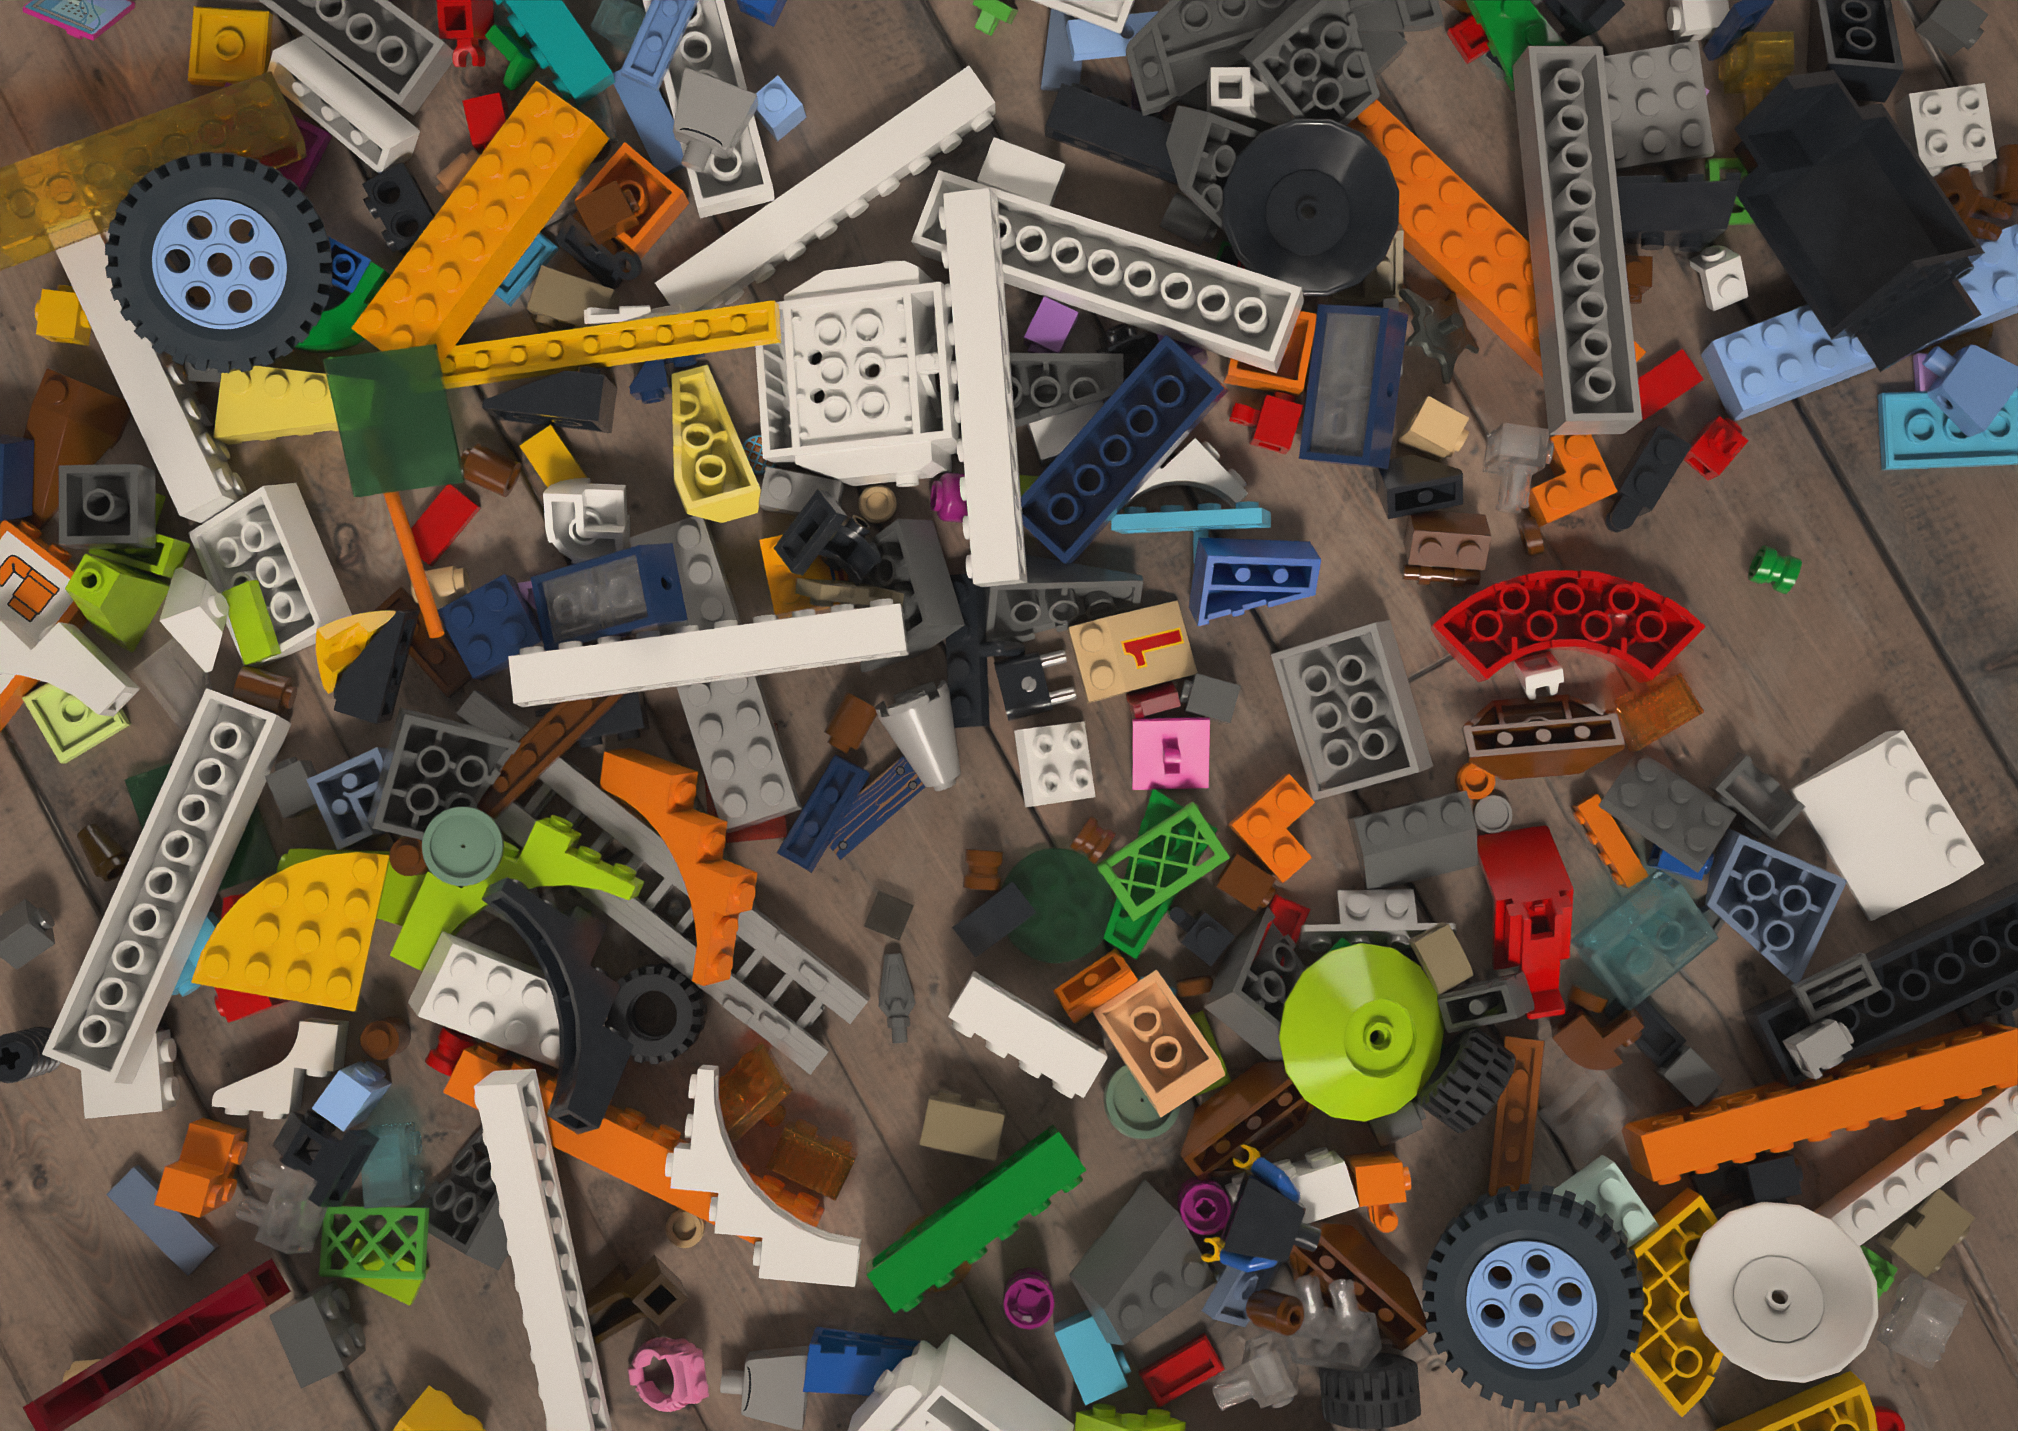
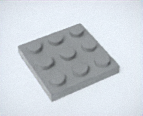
[1604,40,1715,172]

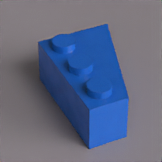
[1189,537,1321,626]
[803,1327,930,1396]

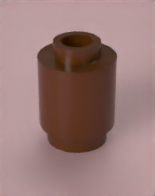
[1246,1289,1304,1336]

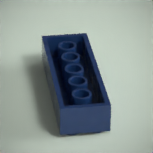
[1021,335,1229,564]

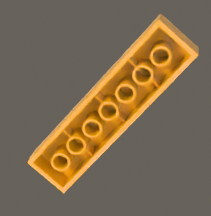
[352,81,609,383]

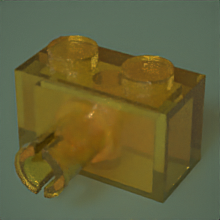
[1719,31,1794,119]

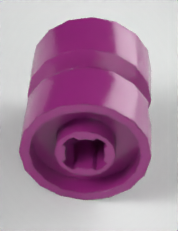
[1176,1176,1231,1235]
[1003,1267,1054,1329]

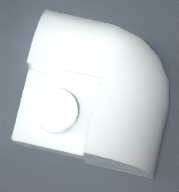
[543,478,630,564]

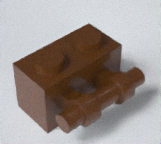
[1402,511,1491,588]

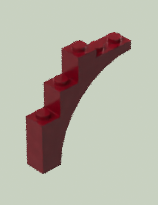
[22,1258,291,1431]

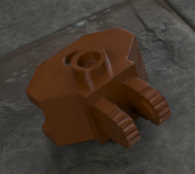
[1934,166,2014,241]

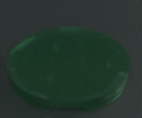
[1001,848,1114,963]

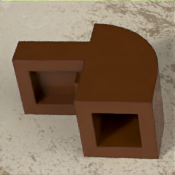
[1551,1005,1645,1070]

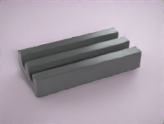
[1790,953,1882,1023]

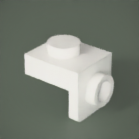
[1689,245,1749,311]

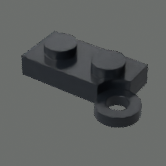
[555,210,642,289]

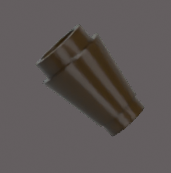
[77,824,129,882]

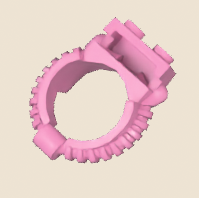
[628,1337,709,1412]

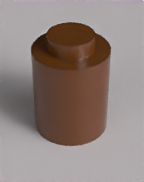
[1993,144,2018,205]
[458,444,521,497]
[233,665,297,714]
[824,692,877,753]
[389,837,430,876]
[360,1017,411,1060]

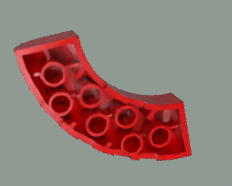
[1431,570,1706,683]

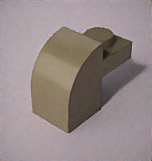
[1408,922,1473,995]

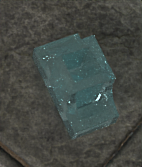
[590,0,646,55]

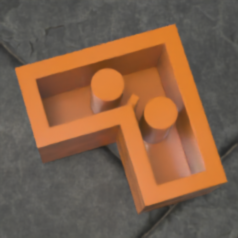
[1521,434,1618,528]
[1227,774,1315,883]
[154,1118,248,1218]

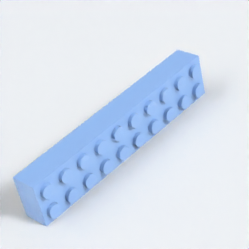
[1701,224,2018,422]

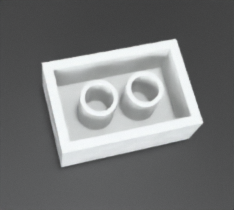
[1225,1147,1359,1224]

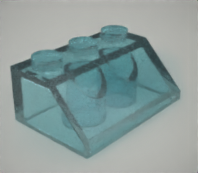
[1570,869,1719,1011]

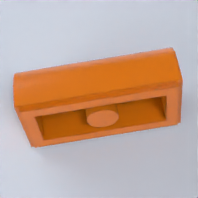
[1053,948,1138,1024]

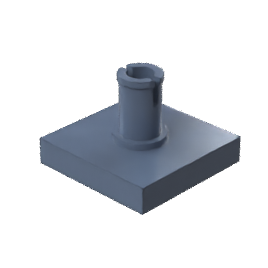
[1201,1250,1283,1327]

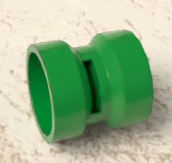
[1748,545,1802,594]

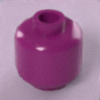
[930,472,968,523]

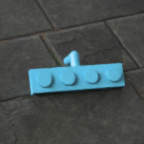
[1111,501,1271,564]

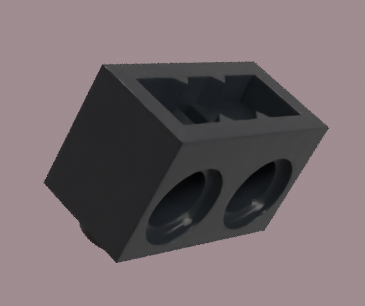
[362,162,435,256]

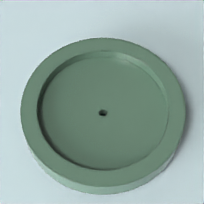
[422,807,504,886]
[1103,1065,1181,1139]

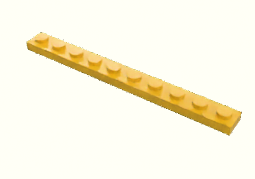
[410,300,781,393]

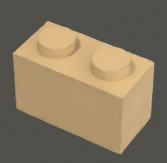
[1397,396,1469,462]

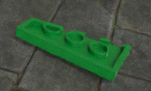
[1466,0,1567,92]
[1103,789,1218,960]

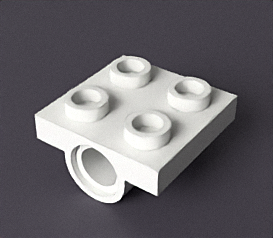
[1014,722,1095,807]

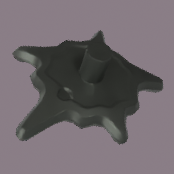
[1399,289,1479,384]

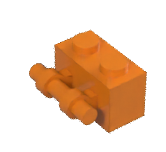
[1344,1151,1411,1233]

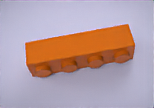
[1572,794,1649,888]

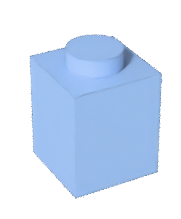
[754,75,806,141]

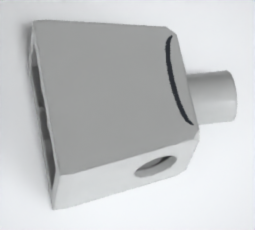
[673,67,758,172]
[720,1346,809,1430]

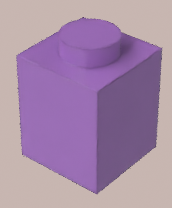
[1024,296,1079,353]

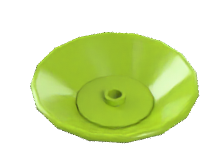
[1279,943,1445,1122]

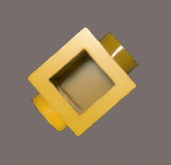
[35,285,92,346]

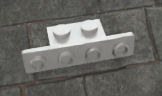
[1299,889,1457,953]

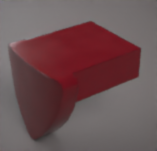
[1126,681,1181,719]

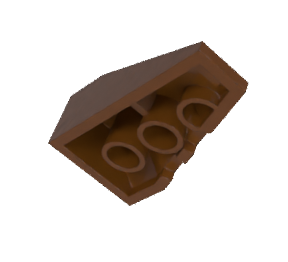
[14,368,131,530]

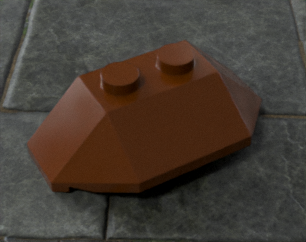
[1462,694,1625,780]
[1180,1061,1314,1182]
[1289,1222,1428,1351]

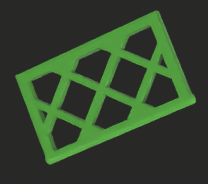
[319,1206,429,1280]

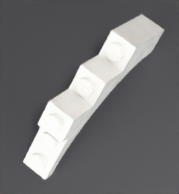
[0,618,141,716]
[665,1065,861,1287]

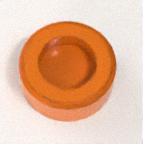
[1455,762,1495,799]

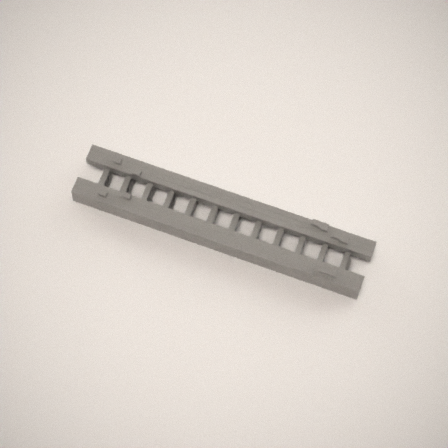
[457,690,870,1075]

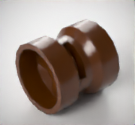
[963,849,1003,890]

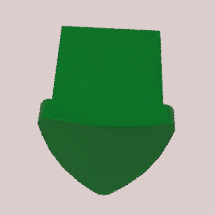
[485,24,539,92]

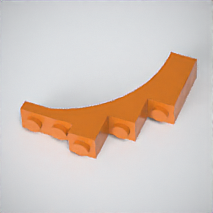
[599,748,757,986]

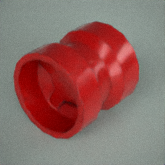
[425,1026,478,1077]

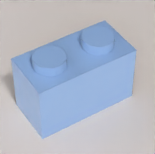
[312,1061,392,1132]

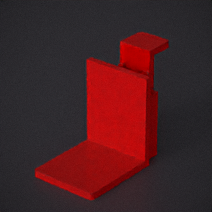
[1477,825,1574,1020]

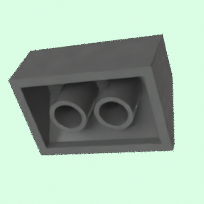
[1347,791,1478,890]

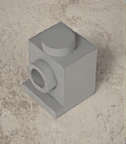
[1783,1018,1854,1080]

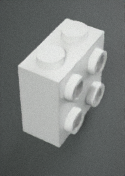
[1895,83,1997,178]
[81,1029,180,1119]

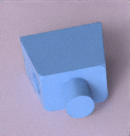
[1922,344,2018,437]

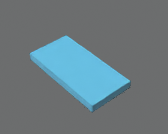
[1877,387,2018,470]

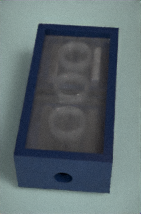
[1299,304,1408,469]
[530,543,688,651]

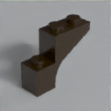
[584,1255,688,1346]

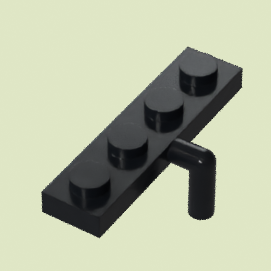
[946,573,1026,728]

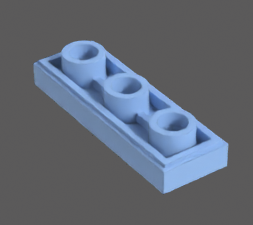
[1066,11,1159,61]

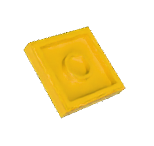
[188,6,273,89]

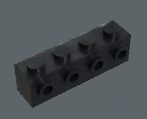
[1045,83,1179,186]

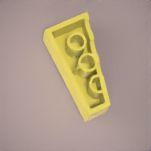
[213,366,388,445]

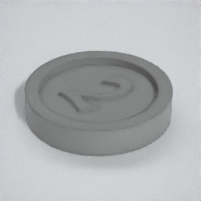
[1473,795,1513,833]

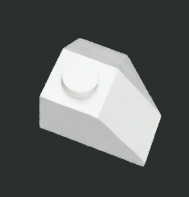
[159,567,230,673]

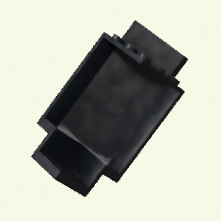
[1733,70,1985,372]

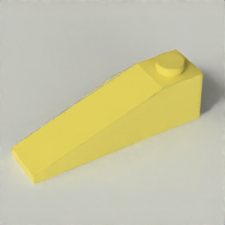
[671,365,761,523]

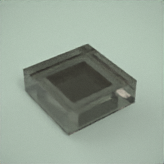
[864,890,914,941]

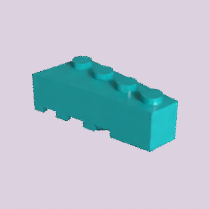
[493,0,615,107]

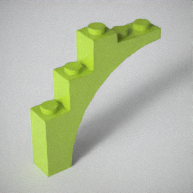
[390,815,645,972]

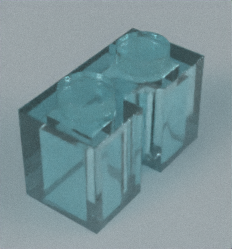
[361,1121,425,1209]

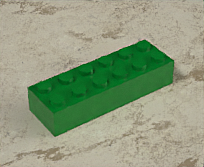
[866,1124,1086,1314]

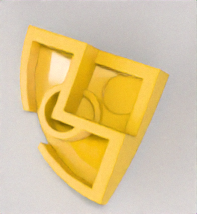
[316,611,396,694]

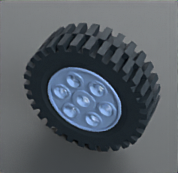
[105,152,332,373]
[1422,1184,1644,1413]

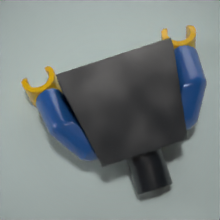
[1201,1144,1321,1272]

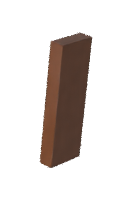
[374,587,473,698]

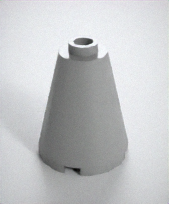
[874,680,961,791]

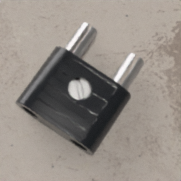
[994,650,1077,721]

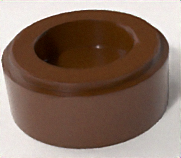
[1518,516,1544,557]
[1175,975,1214,997]
[1567,984,1609,1013]

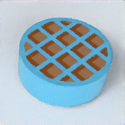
[743,435,777,475]

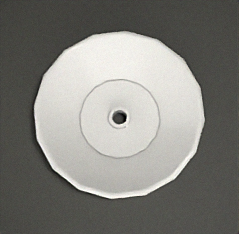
[1689,1202,1878,1383]

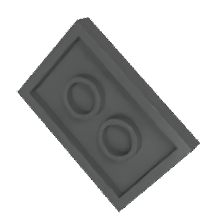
[1598,749,1737,873]

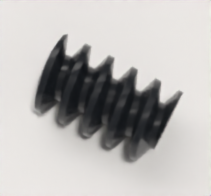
[0,1026,61,1084]

